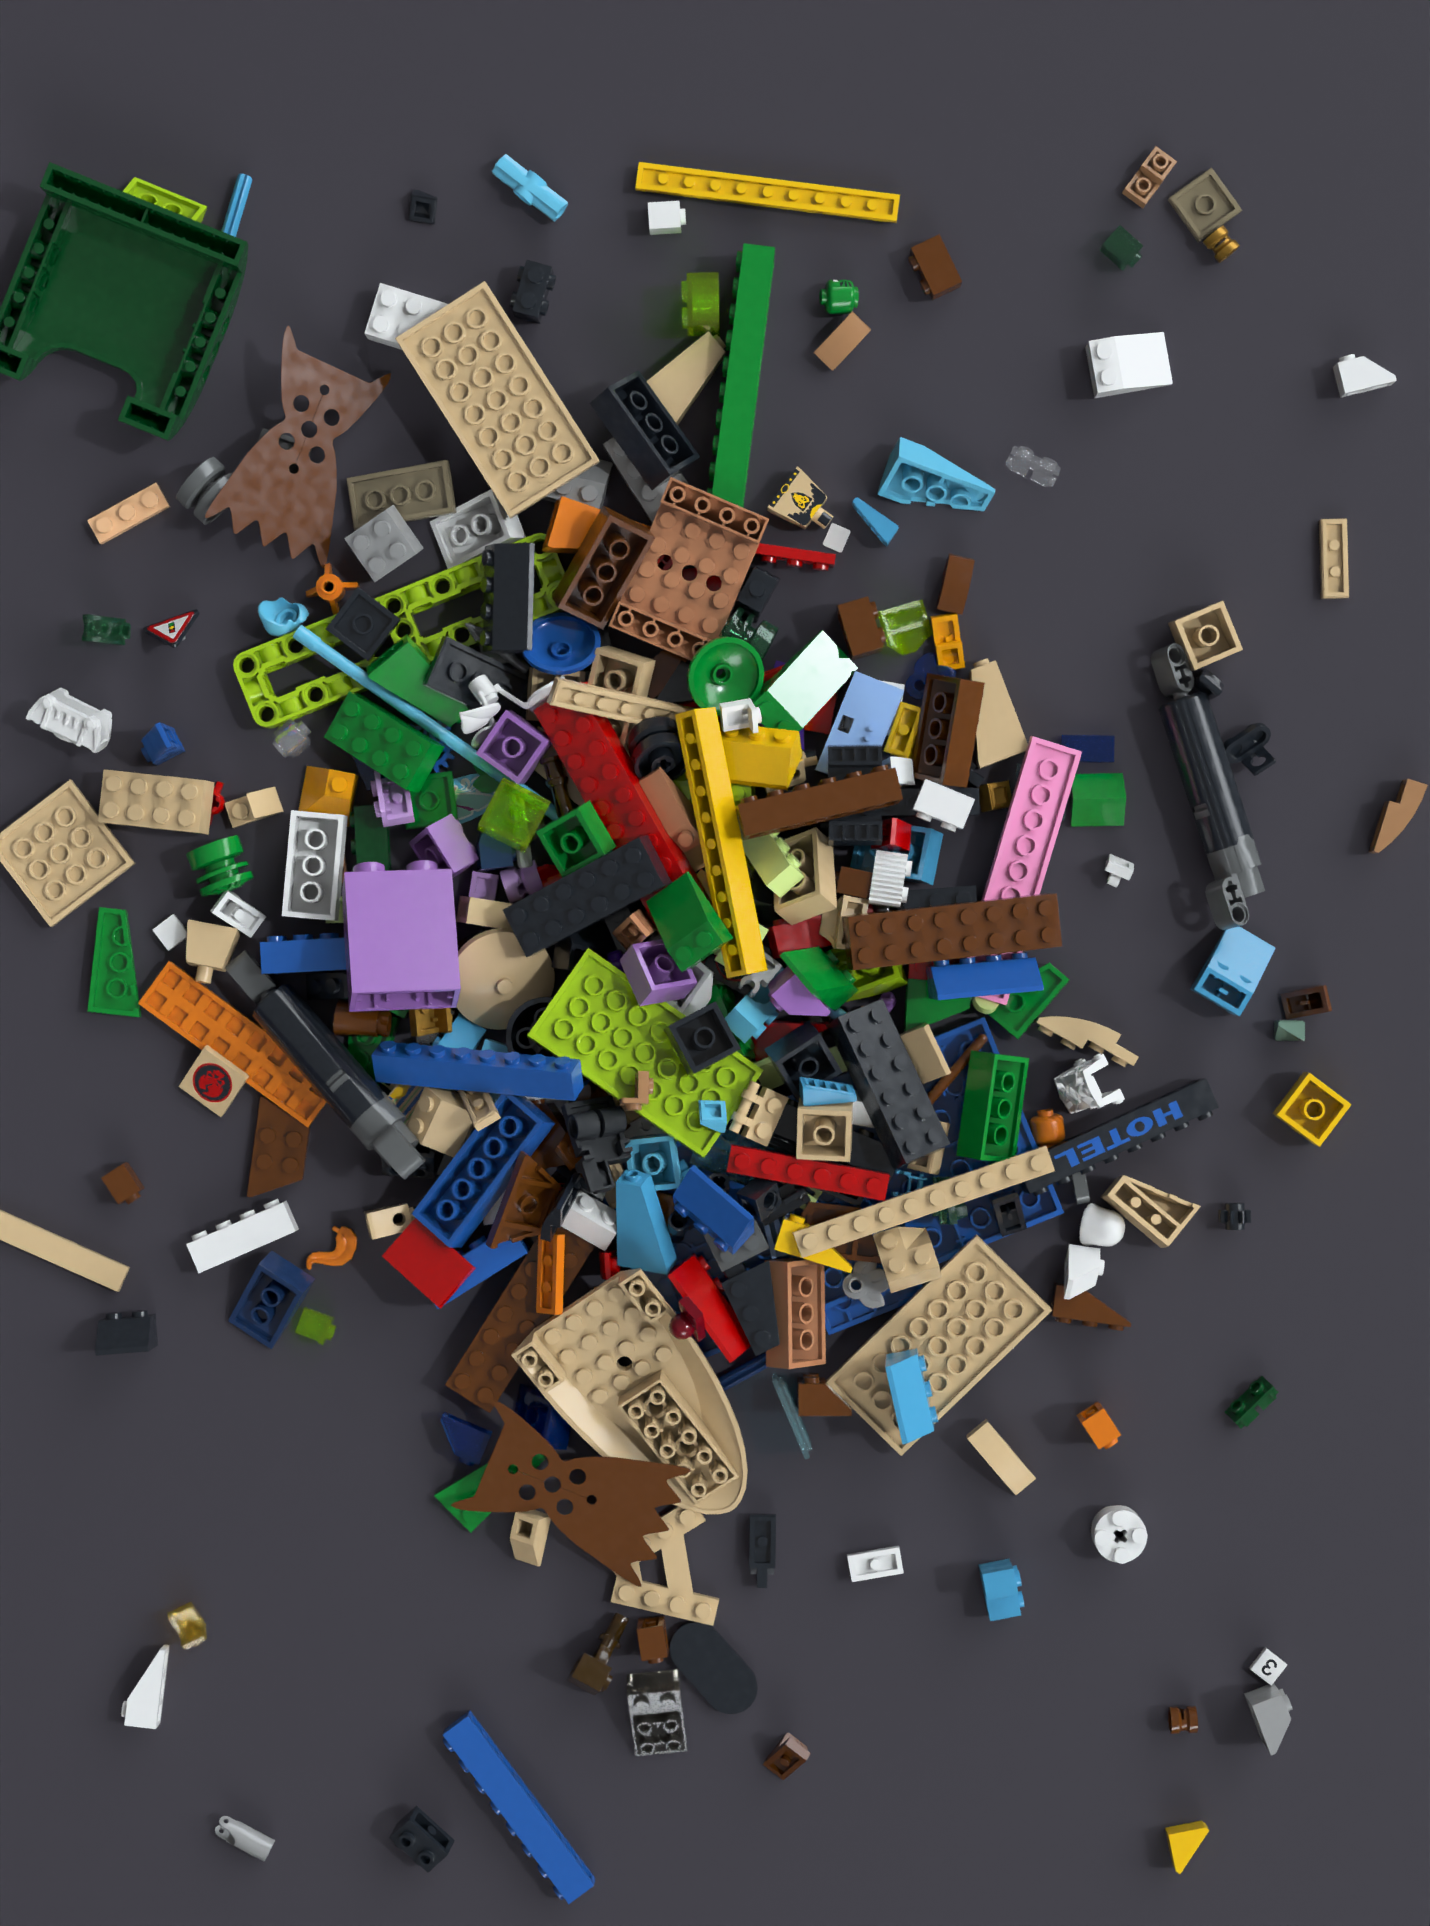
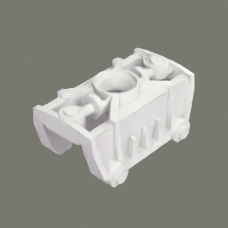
[26,688,112,753]
[1054,1053,1125,1114]

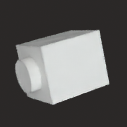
[648,201,686,235]

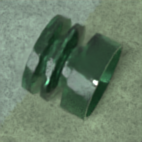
[719,607,779,661]

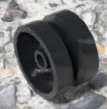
[626,716,686,781]

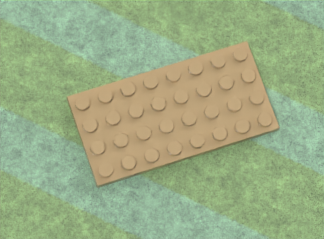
[395,281,600,519]
[826,1234,1052,1456]

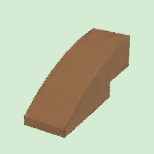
[1369,779,1428,854]

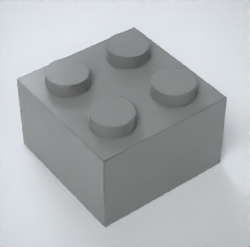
[344,504,424,582]

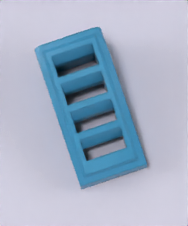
[852,497,899,547]
[799,1077,857,1106]

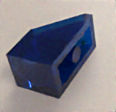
[440,1412,493,1466]

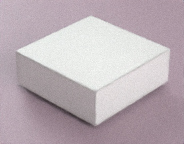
[153,914,187,951]

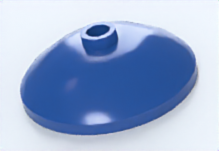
[522,612,601,675]

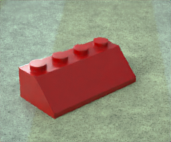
[667,1253,751,1363]

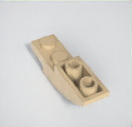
[1034,1016,1139,1067]

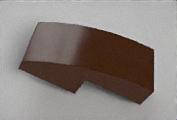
[936,554,975,615]

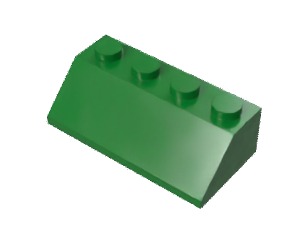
[956,1050,1029,1162]

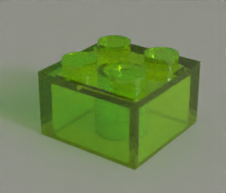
[681,272,720,336]
[477,777,551,854]

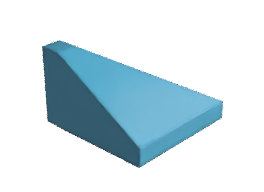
[698,1100,727,1133]

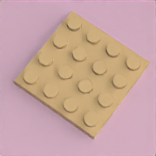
[0,780,136,927]

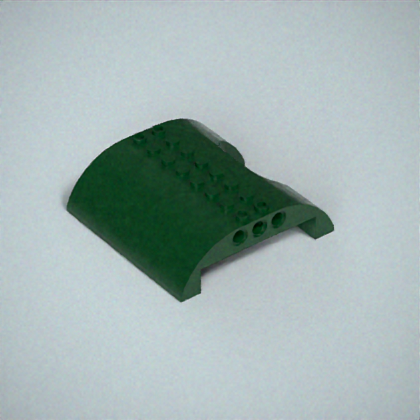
[0,162,248,441]

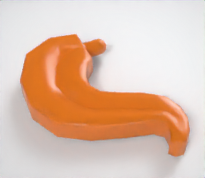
[306,1226,357,1270]

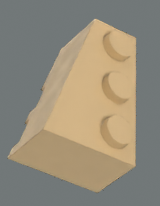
[1101,1175,1201,1248]

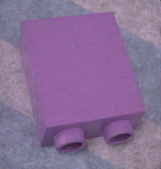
[342,860,461,1012]

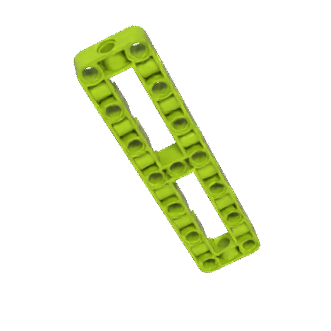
[233,533,565,729]

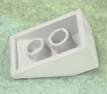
[1085,332,1173,399]
[430,489,526,569]

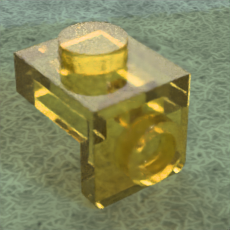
[168,1602,207,1650]

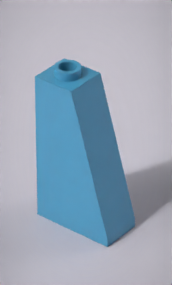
[616,1169,677,1275]

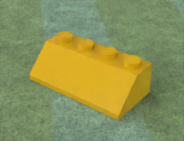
[685,722,802,790]

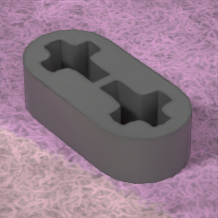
[1071,1171,1090,1205]

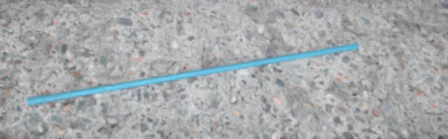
[293,625,847,1020]

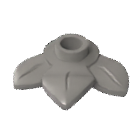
[842,1261,889,1308]

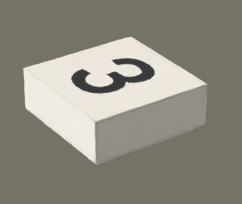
[1249,1647,1287,1686]

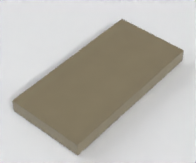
[346,460,457,531]

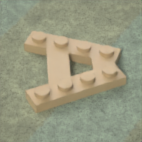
[611,1506,719,1626]

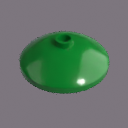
[687,636,764,716]

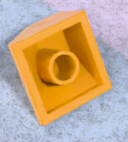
[298,766,359,827]

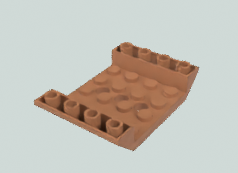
[609,477,769,661]

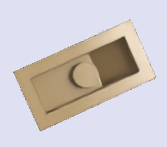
[224,787,284,828]

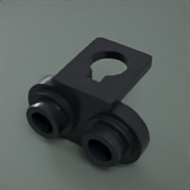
[1224,723,1276,776]

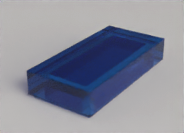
[1061,735,1115,763]

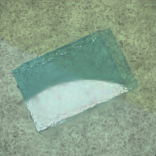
[772,1372,813,1459]

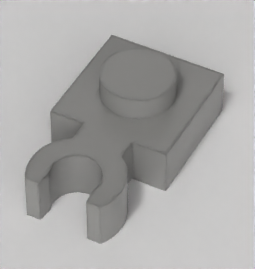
[738,952,783,998]

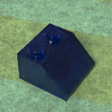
[514,1384,571,1450]

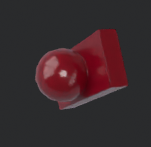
[669,1296,706,1342]

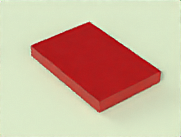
[382,1217,476,1309]

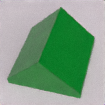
[1070,773,1126,827]

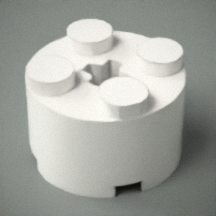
[1091,1505,1148,1564]

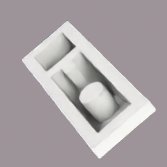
[121,1644,169,1729]

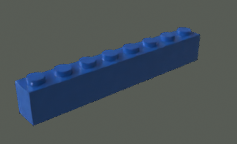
[371,1040,584,1101]
[443,1710,595,1904]

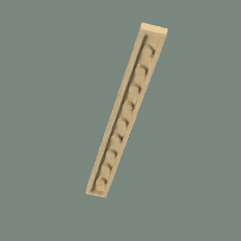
[793,1146,1055,1258]

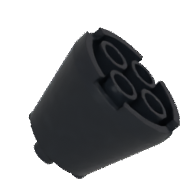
[506,997,556,1057]

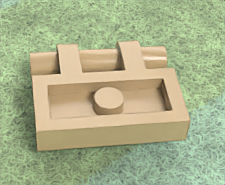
[729,1081,789,1147]

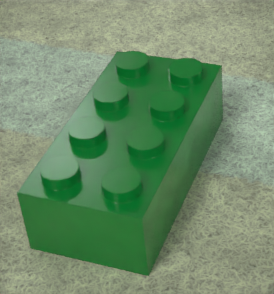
[324,691,444,792]

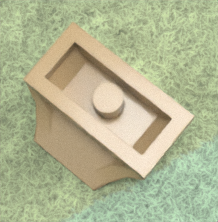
[819,895,869,950]

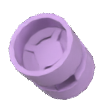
[500,860,544,903]

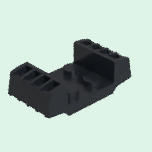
[828,745,882,846]

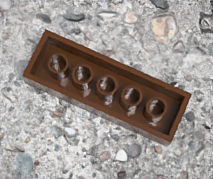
[736,765,903,841]

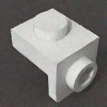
[719,698,762,734]

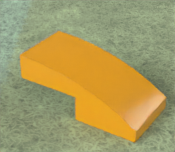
[930,613,965,672]

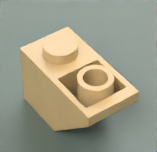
[510,1510,551,1567]

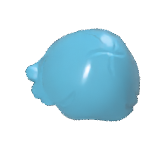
[258,597,309,636]

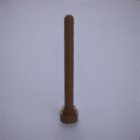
[927,1034,987,1105]

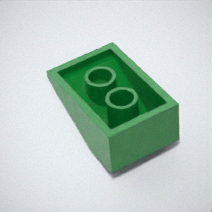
[646,871,733,972]
[780,946,858,1011]

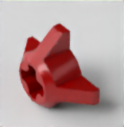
[210,781,226,826]

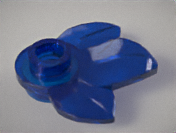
[906,652,956,699]

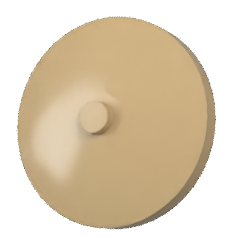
[457,928,555,1030]

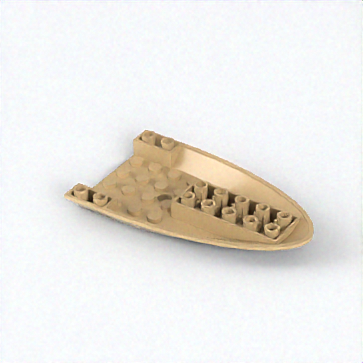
[511,1268,748,1514]

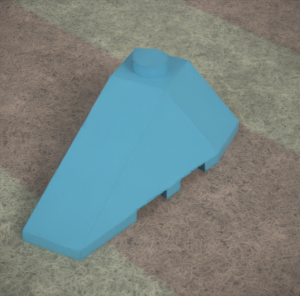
[877,437,995,511]

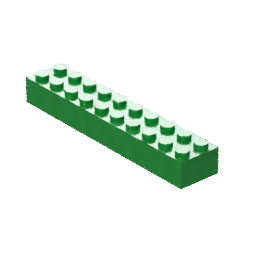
[707,243,775,507]

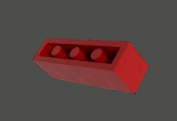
[767,904,874,959]

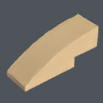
[966,1419,1036,1495]

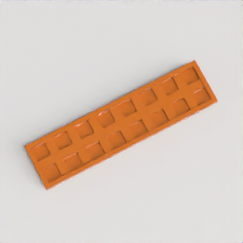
[138,961,327,1127]

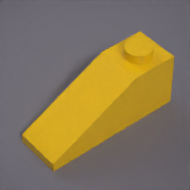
[774,1214,852,1273]

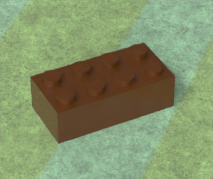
[552,506,655,629]

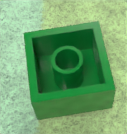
[536,800,617,878]

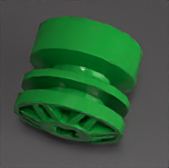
[186,835,254,897]

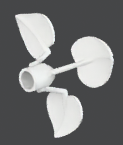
[459,675,565,749]

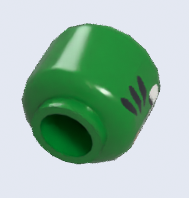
[819,280,859,314]

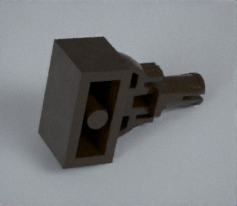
[567,1613,629,1695]

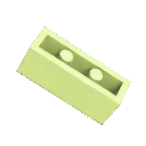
[740,832,804,898]

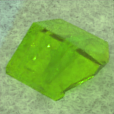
[878,599,933,656]

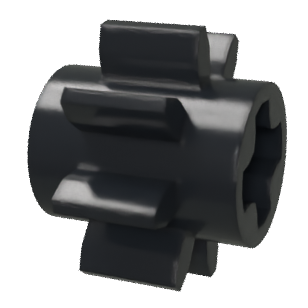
[1218,1202,1251,1230]

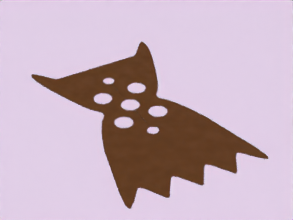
[205,325,391,568]
[451,1401,691,1587]

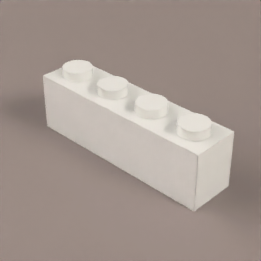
[186,1199,299,1273]

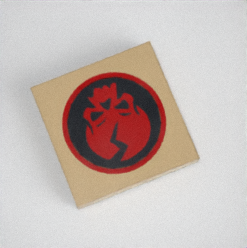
[179,1045,249,1117]

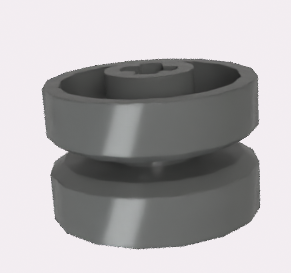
[176,457,233,525]

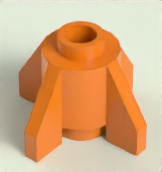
[306,563,359,615]

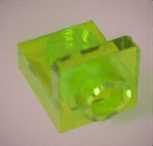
[295,1307,336,1345]

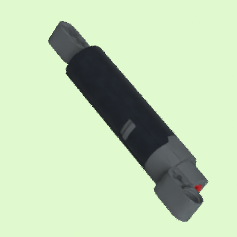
[1151,643,1265,930]
[225,950,425,1179]

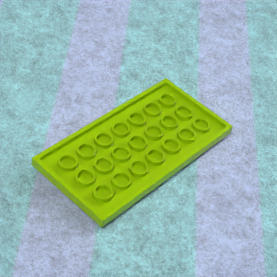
[527,948,764,1159]

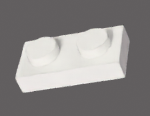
[847,1545,904,1582]

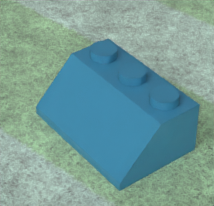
[885,1348,938,1444]

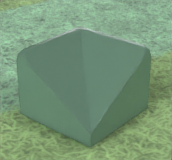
[1274,1020,1305,1041]

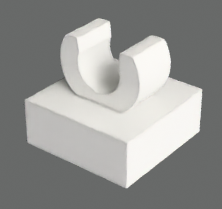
[1105,854,1134,888]

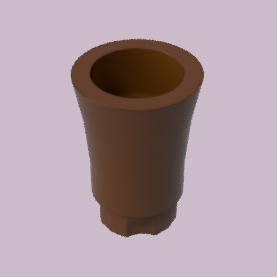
[333,999,392,1037]

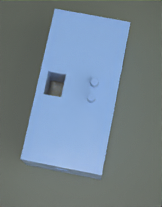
[815,671,904,775]

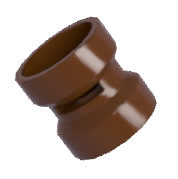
[1168,1706,1198,1734]

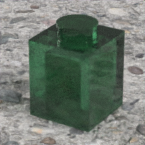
[1100,225,1143,271]

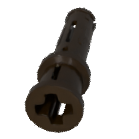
[540,755,573,818]

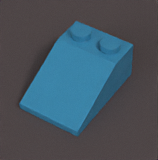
[850,826,943,885]

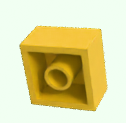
[1272,1072,1352,1147]

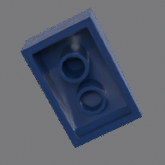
[228,1251,315,1349]

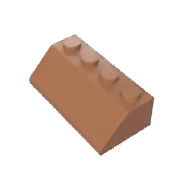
[765,1258,826,1369]

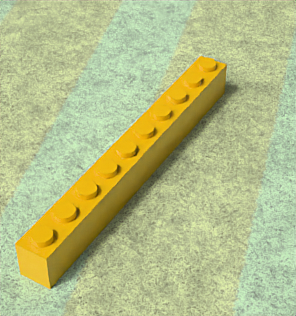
[675,707,768,978]

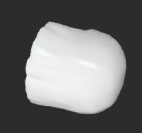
[1079,1203,1125,1247]

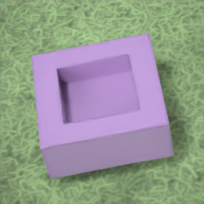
[469,871,499,901]

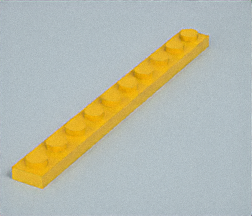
[635,162,900,223]

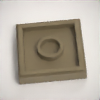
[1168,168,1242,243]

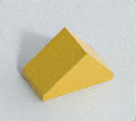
[1165,1821,1209,1874]

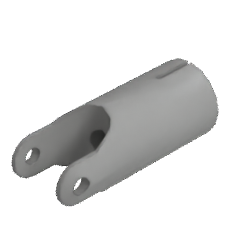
[215,1816,276,1862]

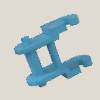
[891,1170,928,1196]

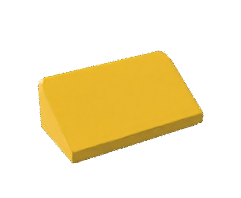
[884,702,921,759]

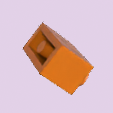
[1076,1401,1121,1449]

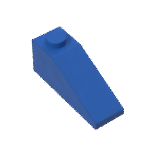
[141,722,185,765]

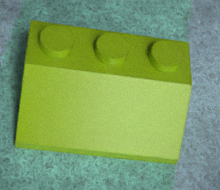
[123,177,207,223]

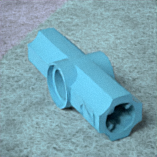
[492,154,568,222]

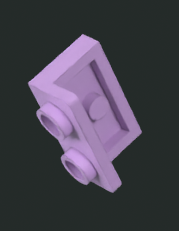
[370,771,415,827]

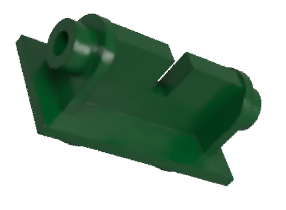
[1225,1376,1279,1429]

